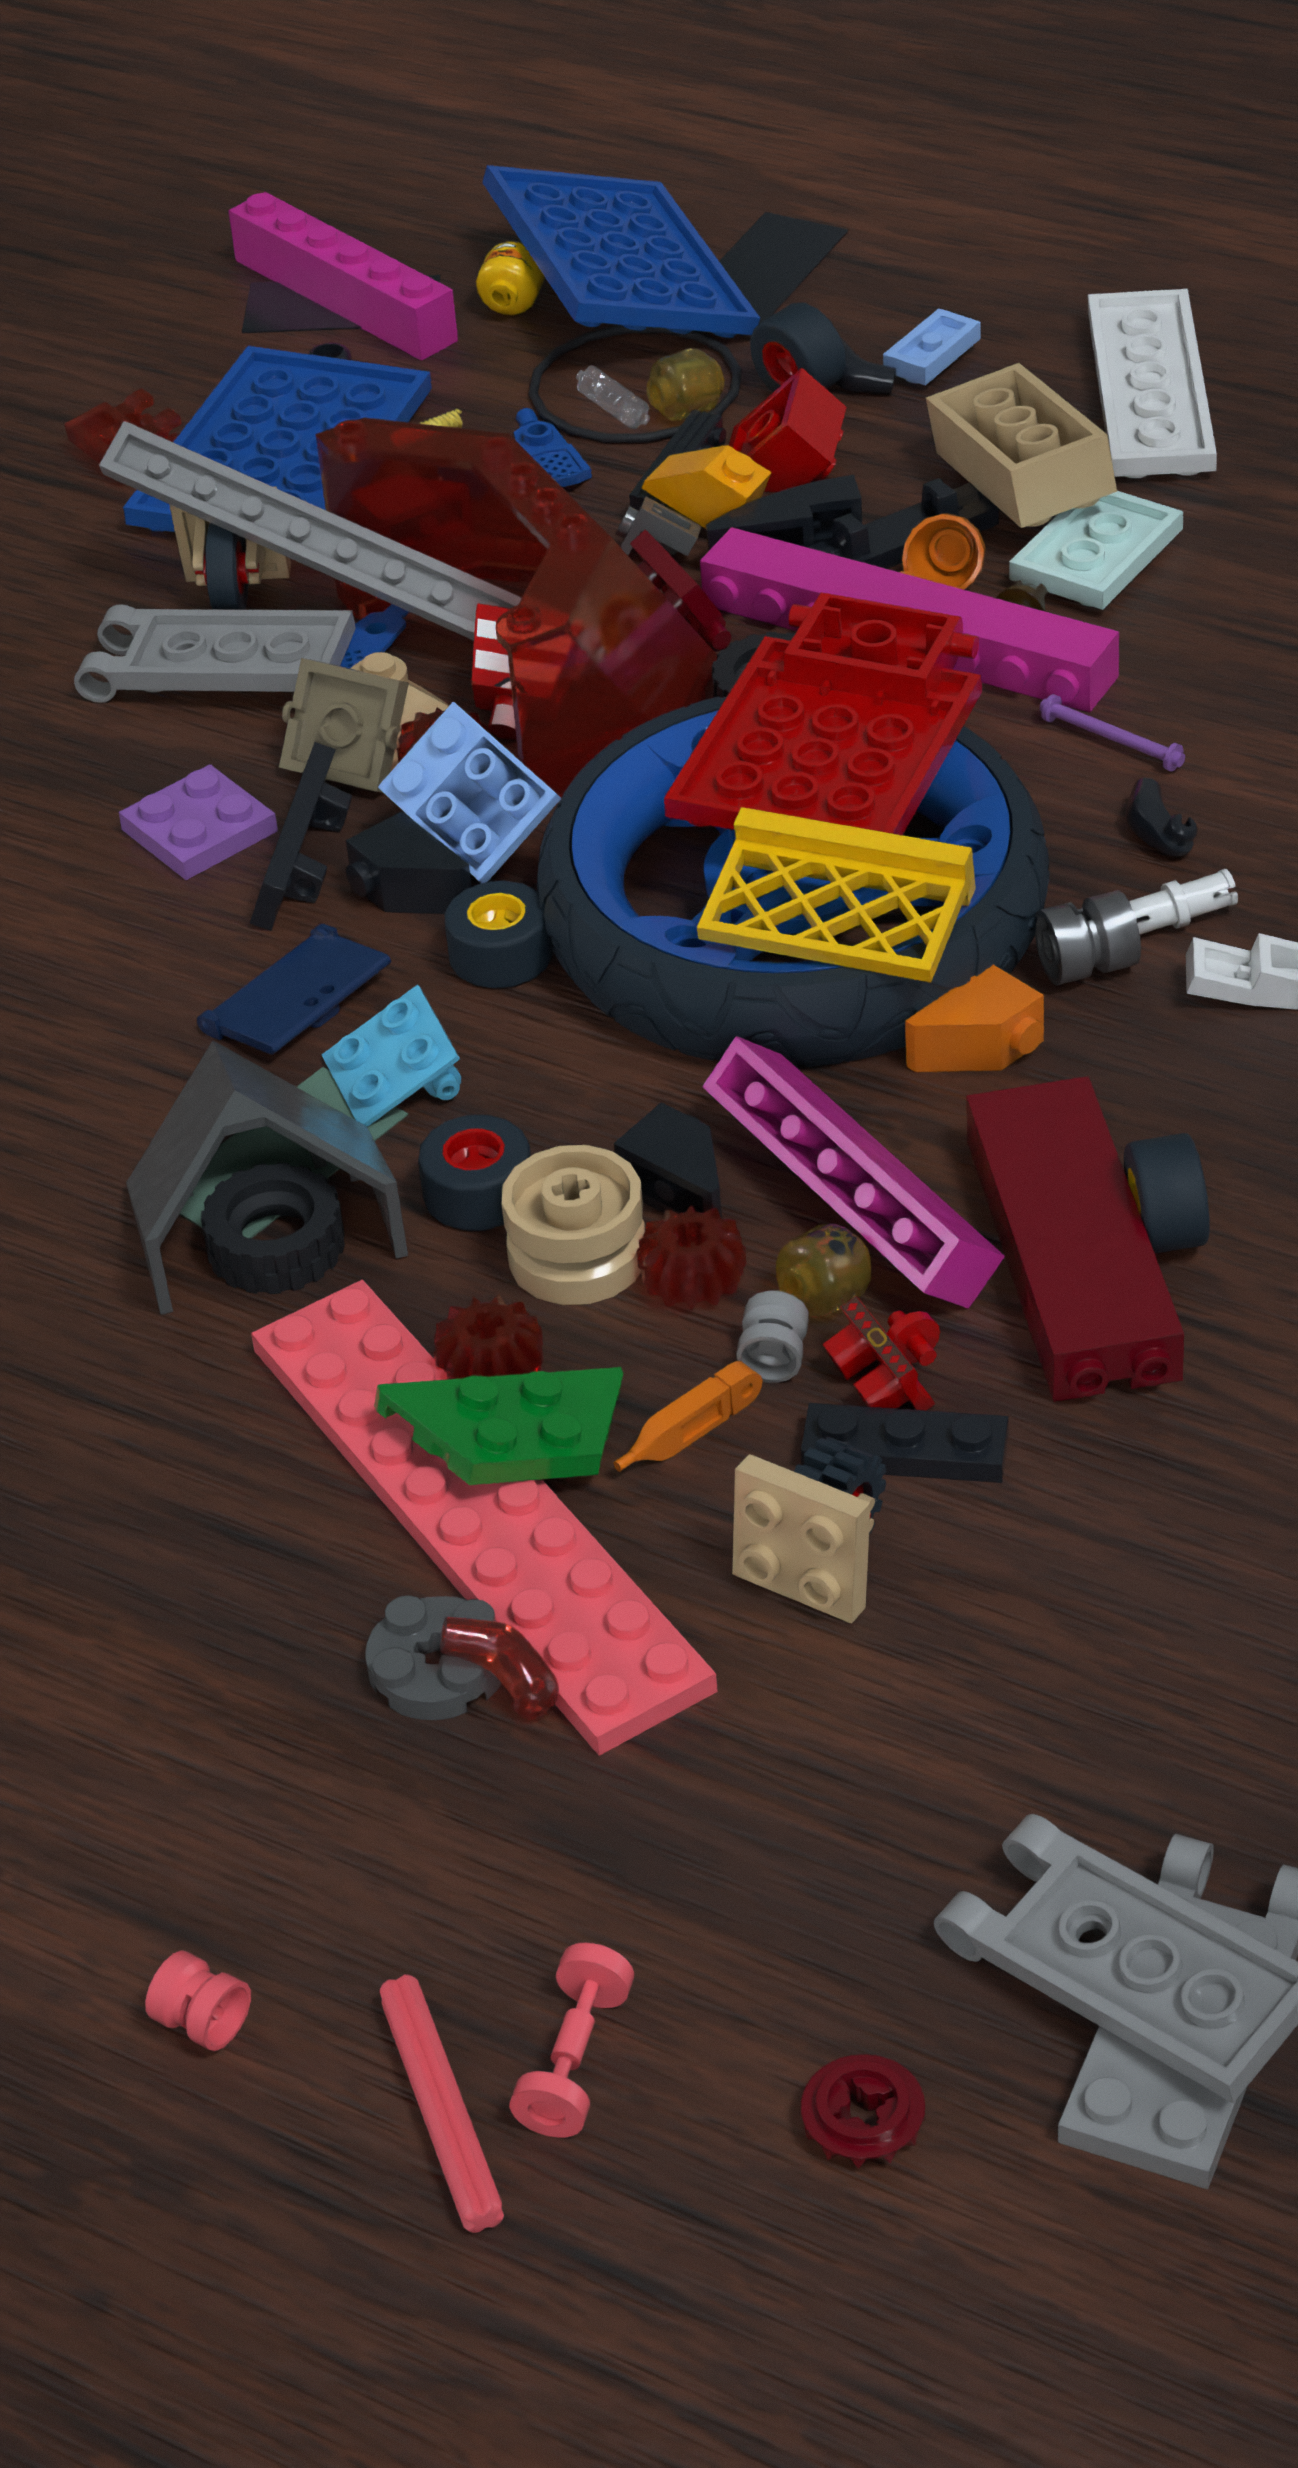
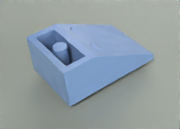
[378,701,561,883]

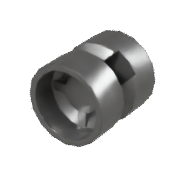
[1035,890,1141,985]

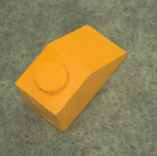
[642,445,772,529]

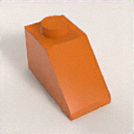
[905,964,1044,1072]

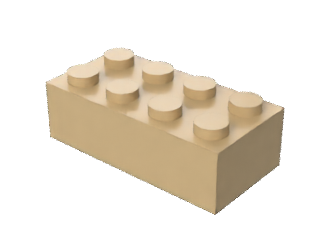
[926,363,1117,528]

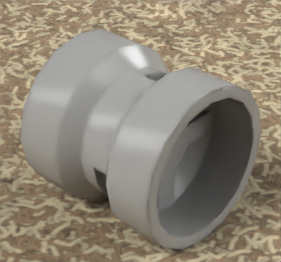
[736,1291,809,1383]

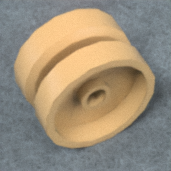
[501,1145,646,1305]

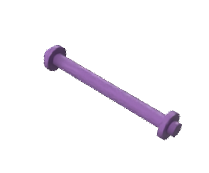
[1039,694,1185,772]

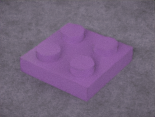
[119,765,278,880]

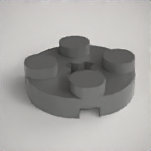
[366,1595,507,1720]

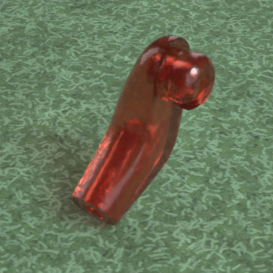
[440,1617,559,1720]

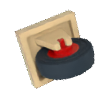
[169,487,291,610]

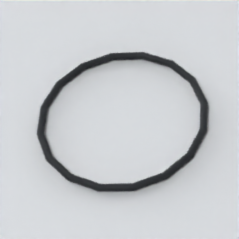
[528,325,742,443]

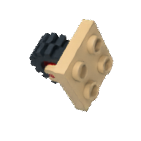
[732,1437,886,1624]

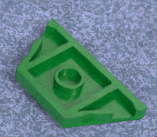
[374,1367,624,1485]

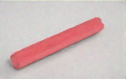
[379,1974,504,2233]

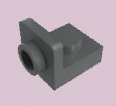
[615,497,701,558]

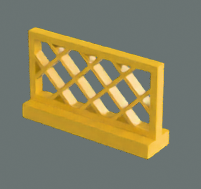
[697,807,976,983]

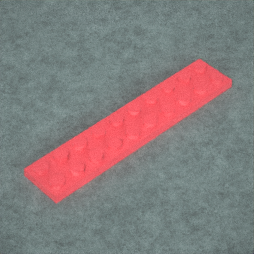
[251,1279,718,1756]

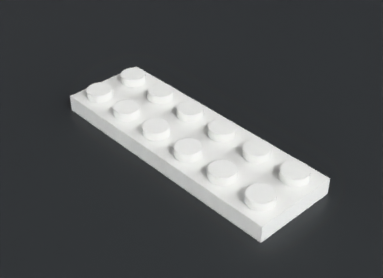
[1088,289,1217,479]

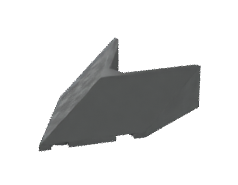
[126,1041,408,1315]

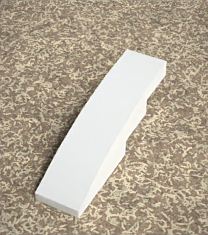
[1186,933,1298,1010]

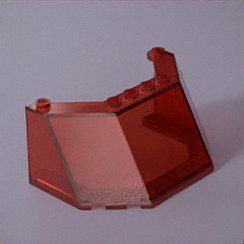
[315,418,717,803]

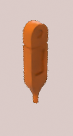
[613,1361,763,1472]

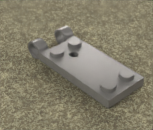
[74,605,356,703]
[934,1814,1298,2103]
[1058,1834,1298,2190]

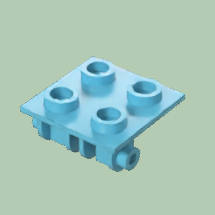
[322,984,461,1127]

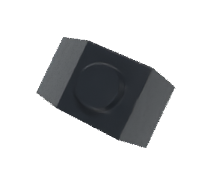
[346,812,472,914]
[614,1102,723,1239]

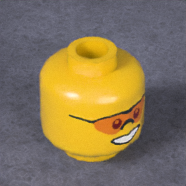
[476,241,545,315]

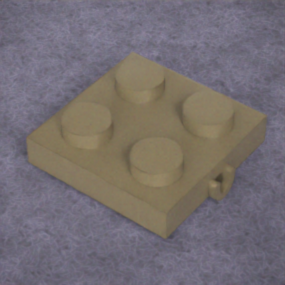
[279,658,409,792]

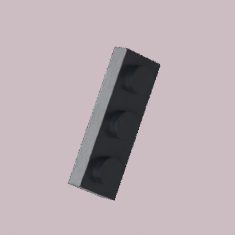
[801,1403,1009,1483]

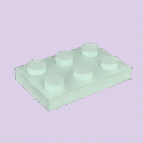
[1009,491,1183,610]

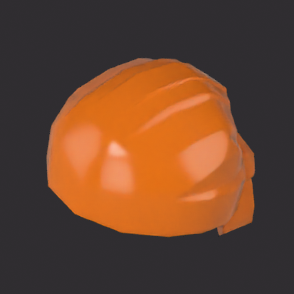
[900,513,986,590]

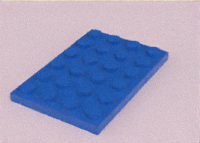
[482,165,760,338]
[123,346,432,532]

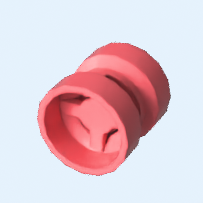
[145,1950,251,2051]

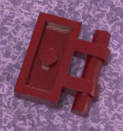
[629,529,732,650]

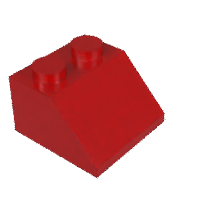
[729,368,846,492]

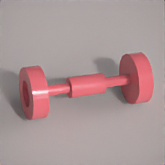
[509,1943,634,2138]

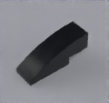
[706,475,862,552]

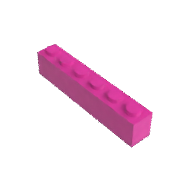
[228,192,458,361]
[702,1036,1005,1309]

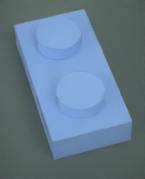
[883,308,981,385]

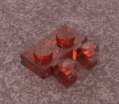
[64,388,182,464]

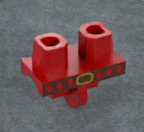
[822,1296,940,1411]

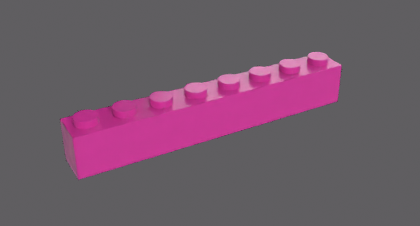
[700,527,1119,713]

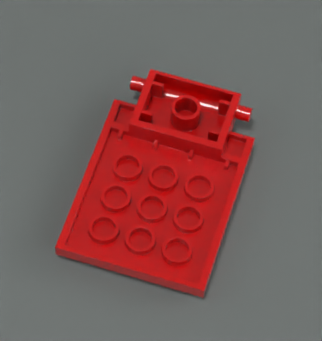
[664,592,982,835]

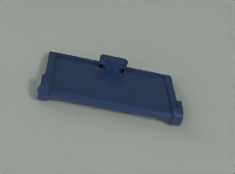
[197,923,391,1055]

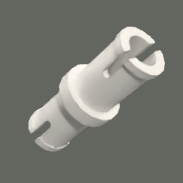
[1129,869,1238,934]

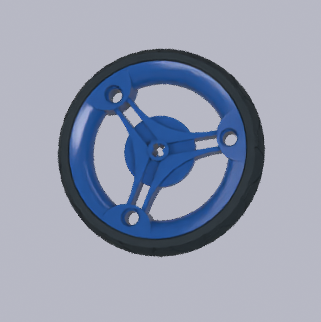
[537,695,1050,1067]

